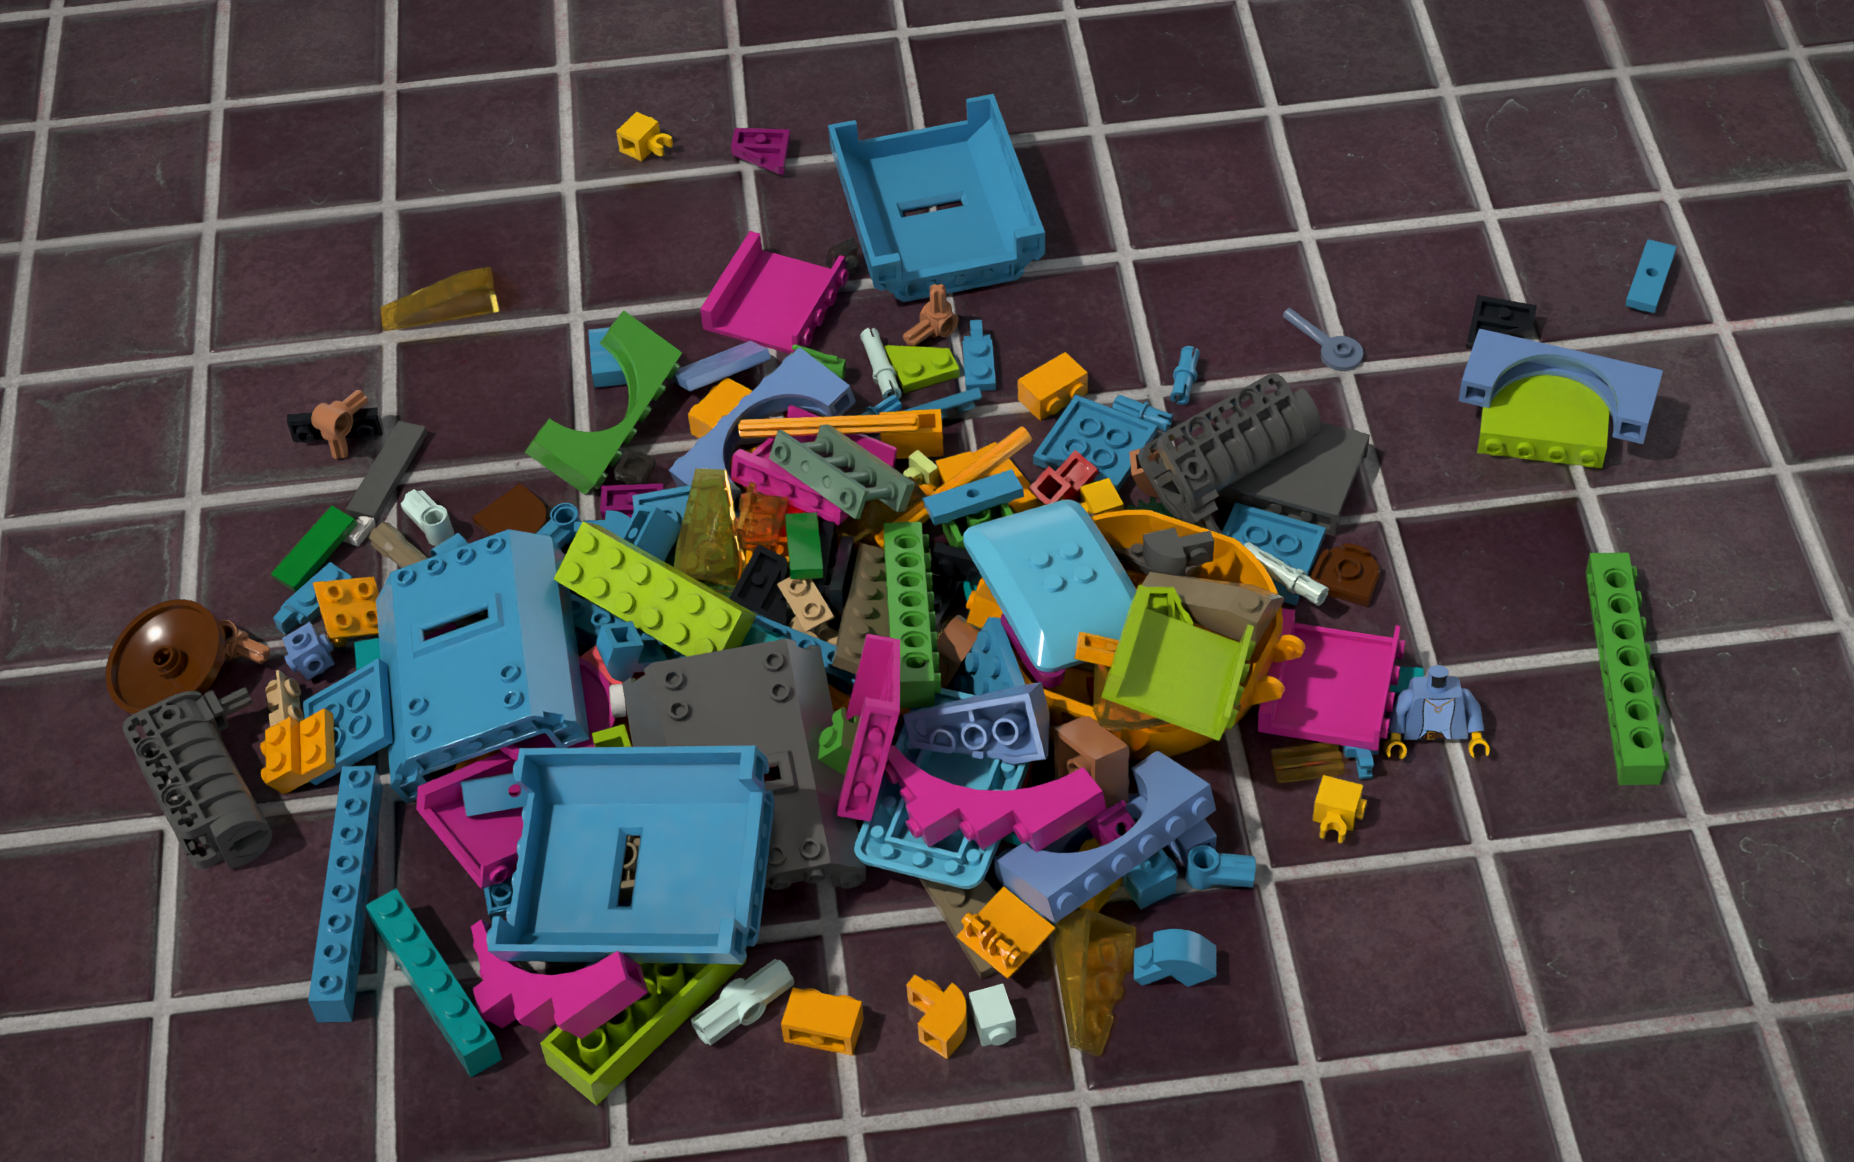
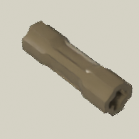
[369,522,428,568]

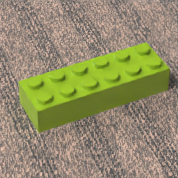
[554,521,757,657]
[540,959,747,1106]

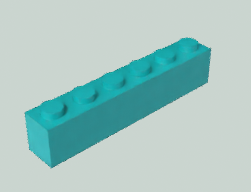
[365,889,502,1077]

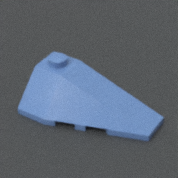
[903,682,1050,764]

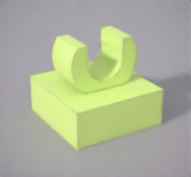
[903,450,939,493]

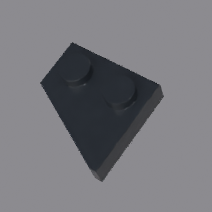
[1466,295,1537,349]
[729,544,787,626]

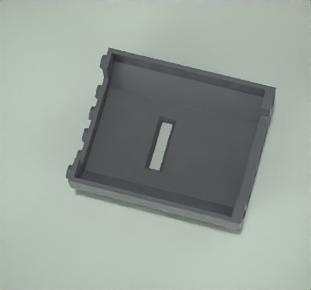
[622,639,866,890]

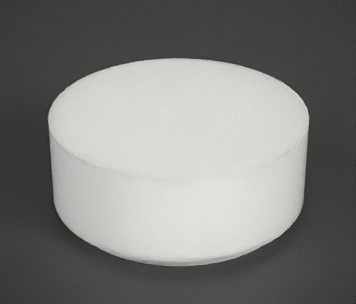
[609,684,626,718]

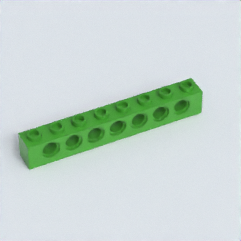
[883,522,941,708]
[1585,553,1669,785]

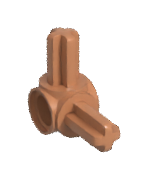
[903,284,959,346]
[311,390,368,459]
[220,620,271,665]

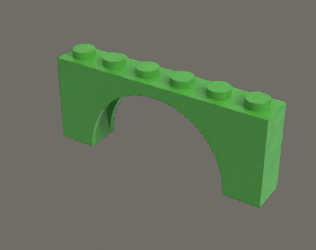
[525,310,682,495]

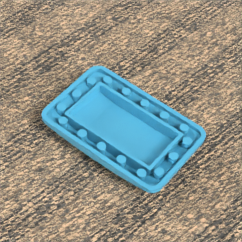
[963,500,1136,673]
[854,688,1031,889]

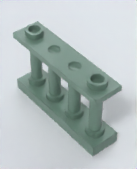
[769,424,915,519]

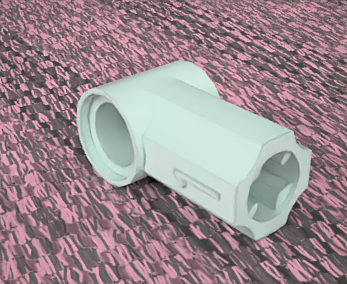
[401,489,454,546]

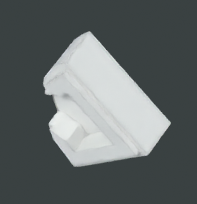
[344,516,376,547]

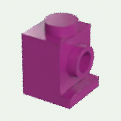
[1085,800,1136,847]

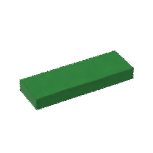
[271,506,358,592]
[785,513,823,579]

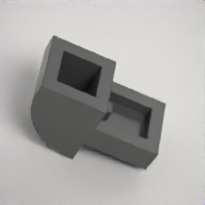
[1142,528,1214,576]

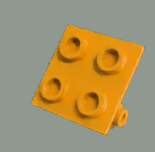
[313,576,379,647]
[956,886,1055,979]

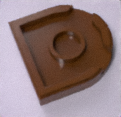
[472,483,547,537]
[1309,543,1380,607]

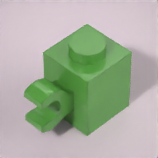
[818,707,860,776]

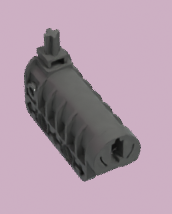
[1138,373,1321,534]
[122,687,272,869]

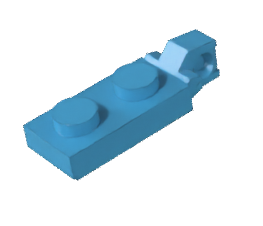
[962,320,996,391]
[273,562,352,635]

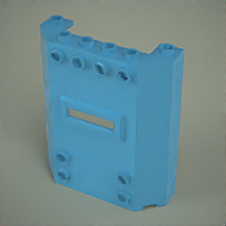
[828,94,1045,302]
[376,529,590,803]
[486,745,775,964]

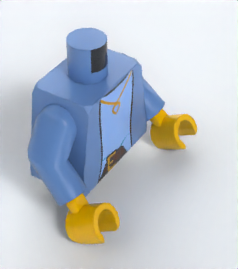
[1383,665,1490,759]

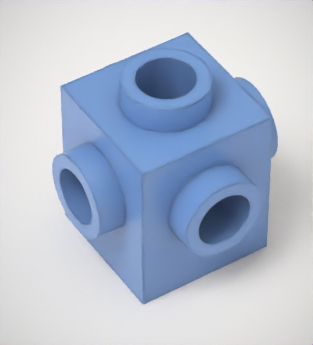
[282,622,335,681]

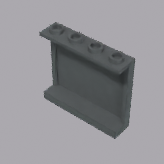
[1215,404,1370,535]

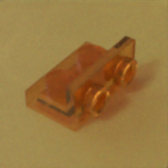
[732,482,790,553]

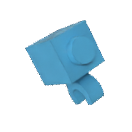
[1122,849,1178,910]

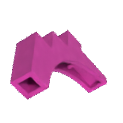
[884,745,1106,852]
[471,919,648,1039]

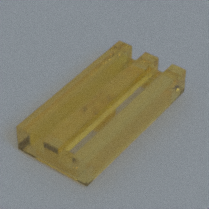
[1271,742,1345,783]

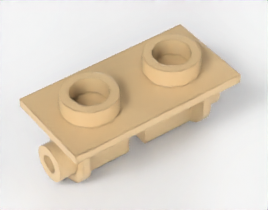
[777,577,835,636]
[265,669,304,727]

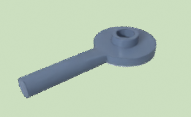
[1283,308,1363,372]

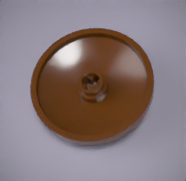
[106,599,226,715]

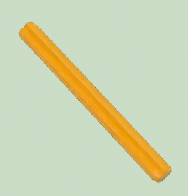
[738,413,920,438]
[874,426,1032,550]

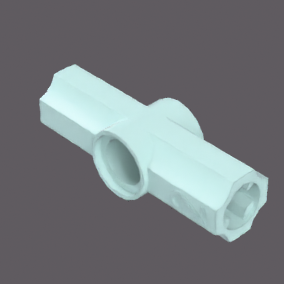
[691,959,794,1046]

